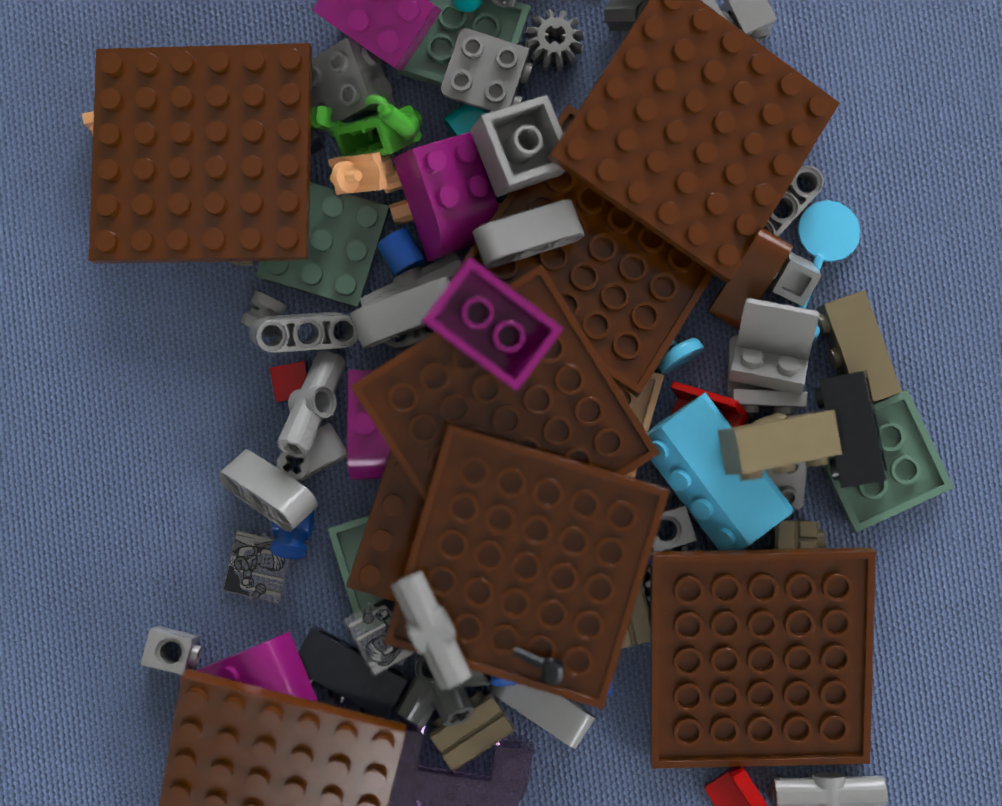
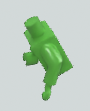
[311,95,422,156]

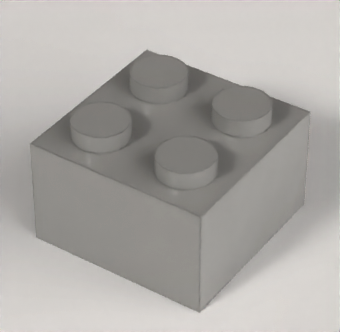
[470,95,565,197]

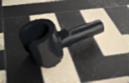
[512,646,564,684]

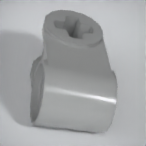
[277,423,347,483]

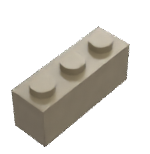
[817,290,902,402]
[718,410,842,481]

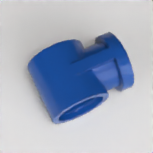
[376,228,425,277]
[270,511,314,560]

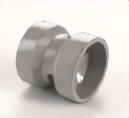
[240,290,288,338]

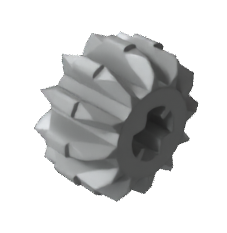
[525,9,585,72]

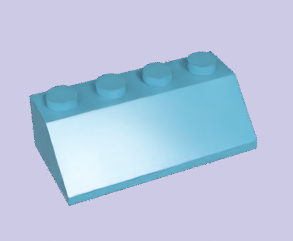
[647,392,794,550]

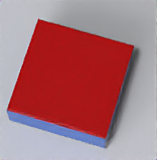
[269,361,308,403]

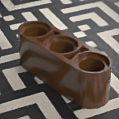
[708,227,793,330]

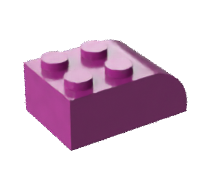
[312,0,442,72]
[393,132,498,262]
[421,258,564,391]
[347,370,391,480]
[180,631,318,701]

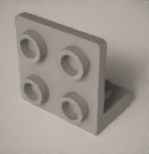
[729,298,819,395]

